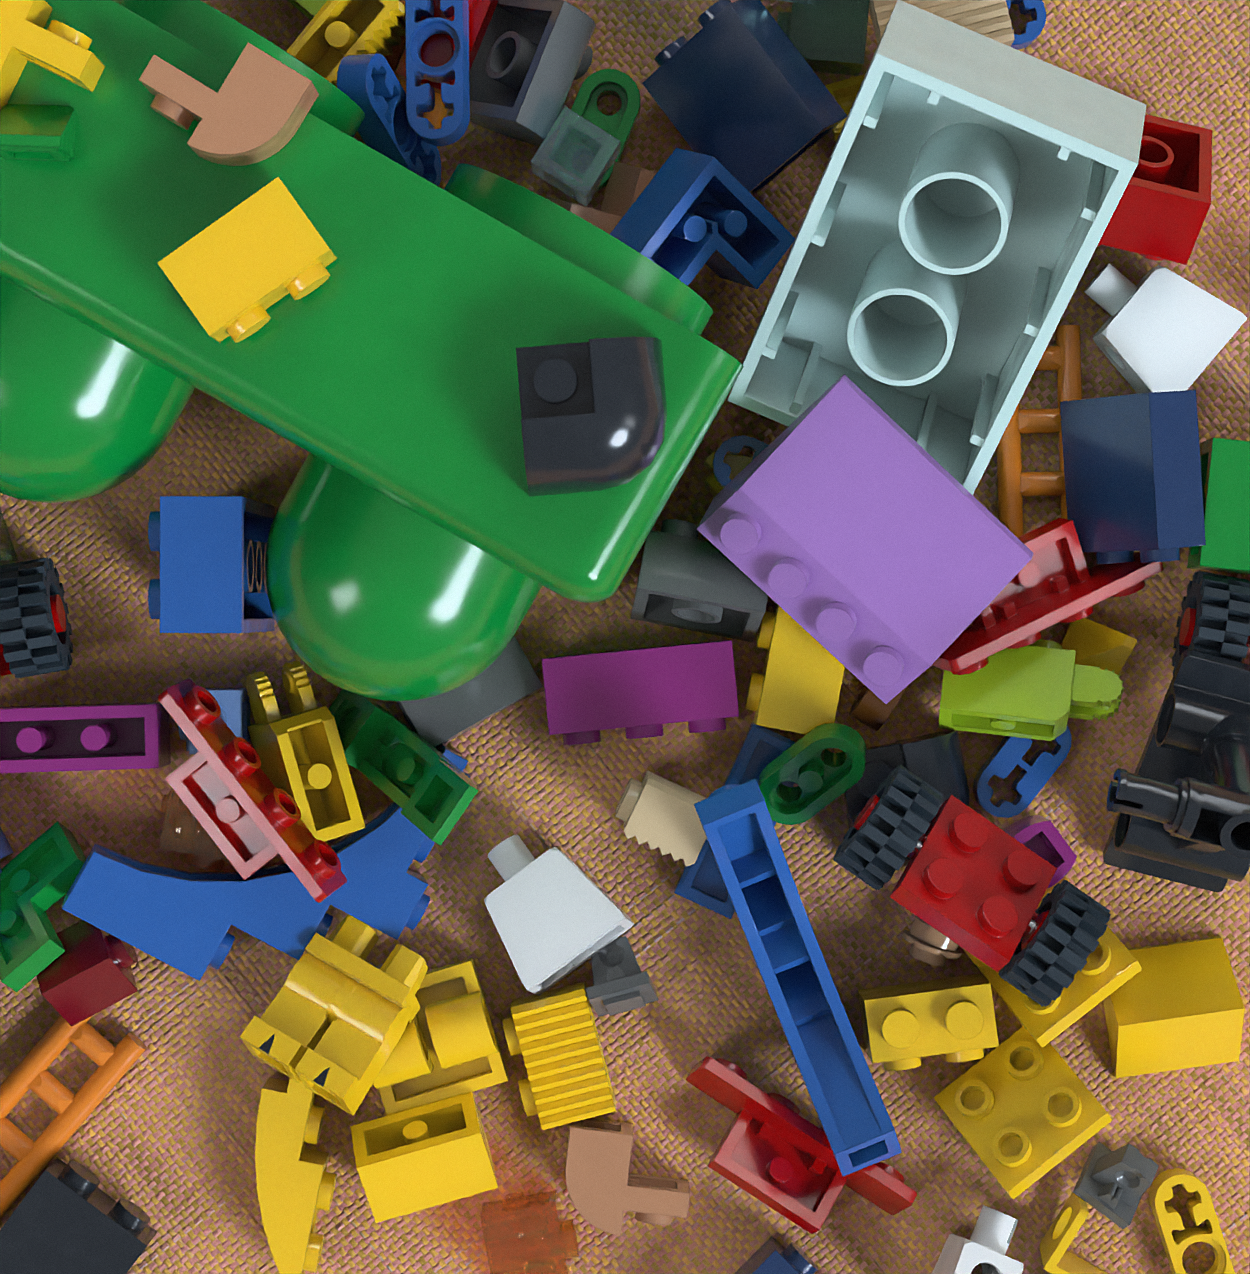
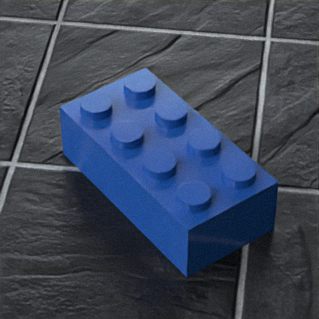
[148,496,275,633]

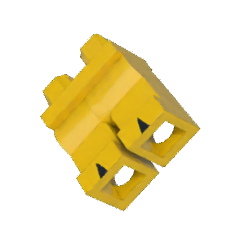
[240,915,428,1116]

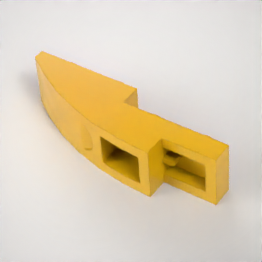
[255,1077,337,1274]

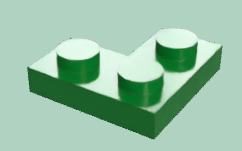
[0,821,87,993]

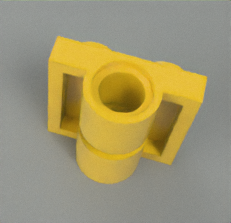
[962,876,1142,1048]
[373,958,509,1116]
[934,1026,1113,1200]

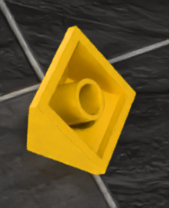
[1103,936,1245,1078]

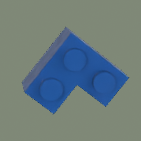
[610,148,795,289]

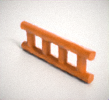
[996,325,1087,564]
[0,1015,147,1219]

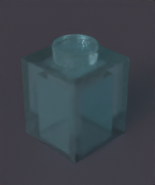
[531,107,620,207]

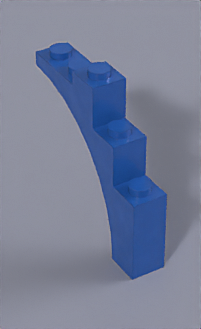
[62,745,470,981]
[694,779,902,1176]

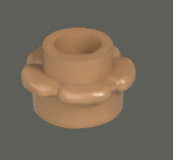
[902,916,962,967]

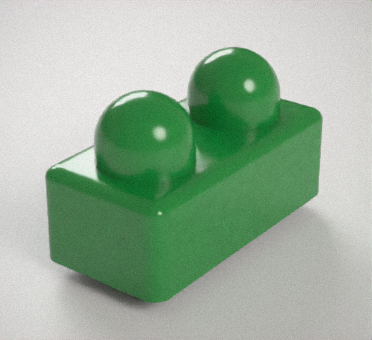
[0,0,744,701]

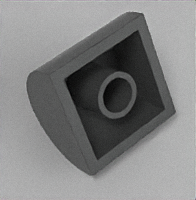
[444,0,596,146]
[630,519,768,642]

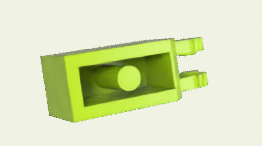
[938,639,1124,741]

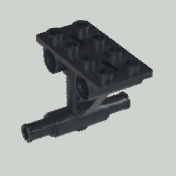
[1103,650,1250,892]

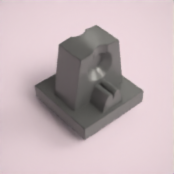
[586,936,658,1017]
[1073,1142,1159,1229]

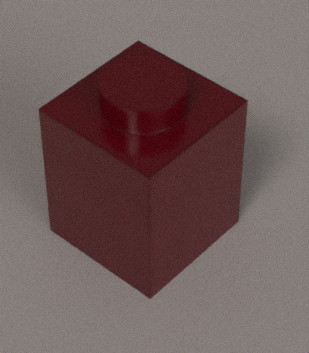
[36,920,138,1027]

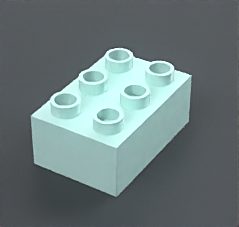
[727,0,1147,495]

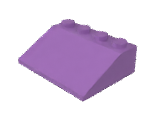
[697,374,1033,704]

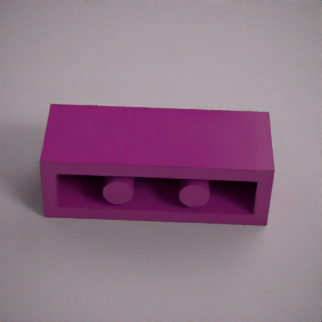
[542,640,739,745]
[0,702,171,773]

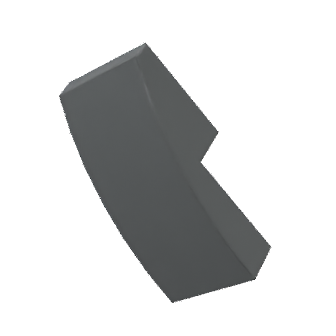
[396,636,543,748]

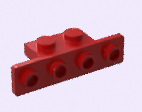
[931,518,1164,675]
[158,679,347,903]
[686,1056,918,1234]

